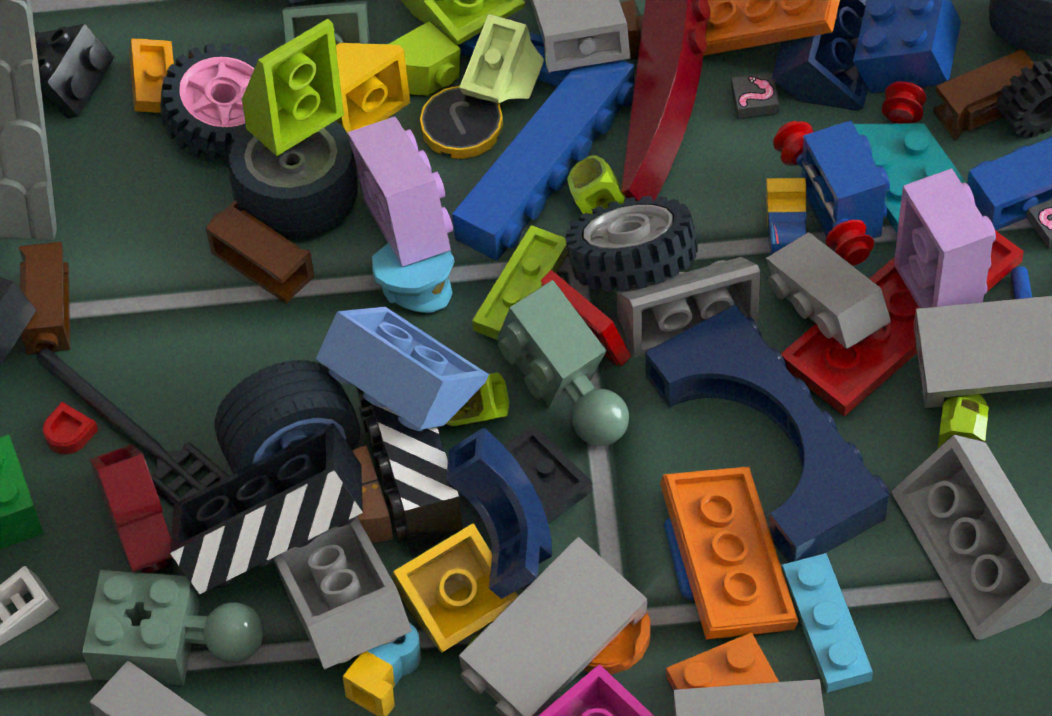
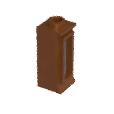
[933,49,1034,141]
[205,201,315,304]
[19,242,70,355]

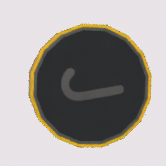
[420,86,503,159]

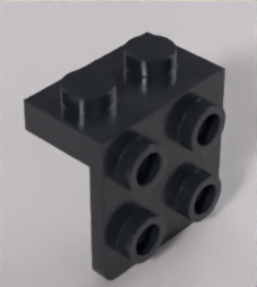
[35,24,114,118]

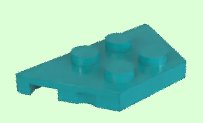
[833,123,966,234]

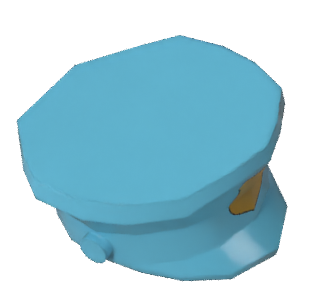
[372,243,455,313]

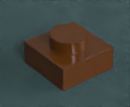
[620,0,644,59]

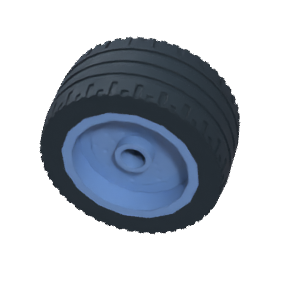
[214,360,361,474]

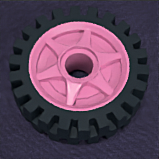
[160,43,262,163]

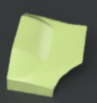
[459,14,544,103]

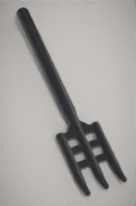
[36,348,229,505]

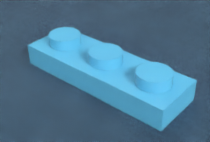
[782,553,873,692]

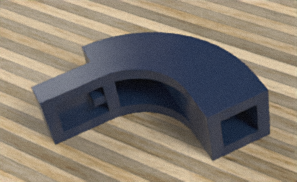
[446,428,552,599]

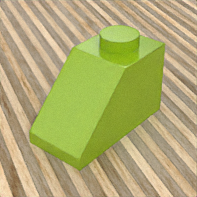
[388,21,460,96]

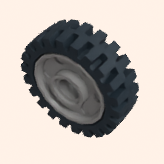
[565,196,698,292]

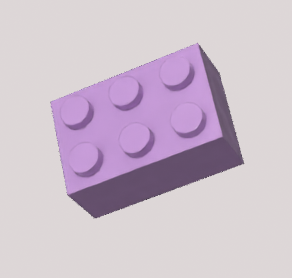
[347,116,453,267]
[894,168,996,308]

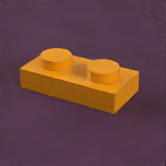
[129,38,174,113]

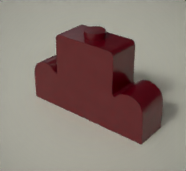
[89,444,173,573]

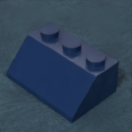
[772,0,868,111]

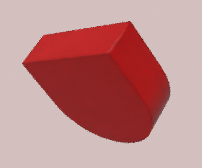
[43,402,98,454]

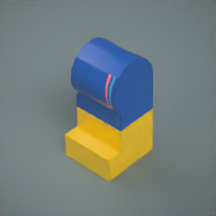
[766,178,807,255]

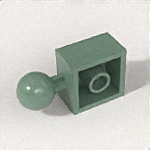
[497,280,629,446]
[82,570,264,686]

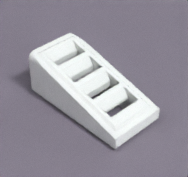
[0,566,60,646]

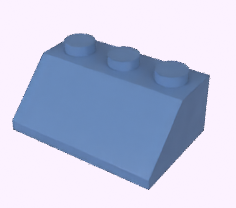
[316,307,489,431]

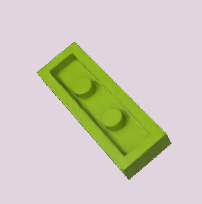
[472,225,568,340]

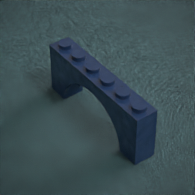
[645,305,890,563]

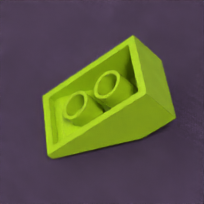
[401,0,525,46]
[242,19,344,156]

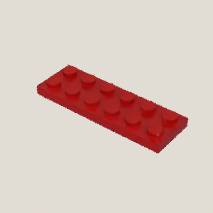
[781,230,1024,416]

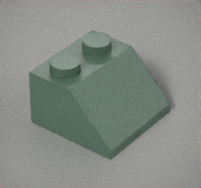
[283,1,370,45]

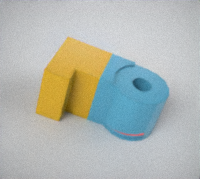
[343,623,421,716]

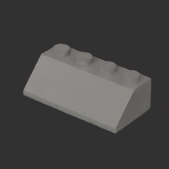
[891,435,1052,640]

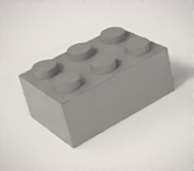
[274,517,412,669]

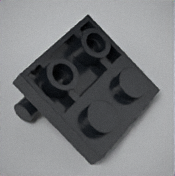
[504,424,593,524]

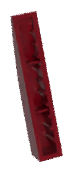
[621,0,711,201]

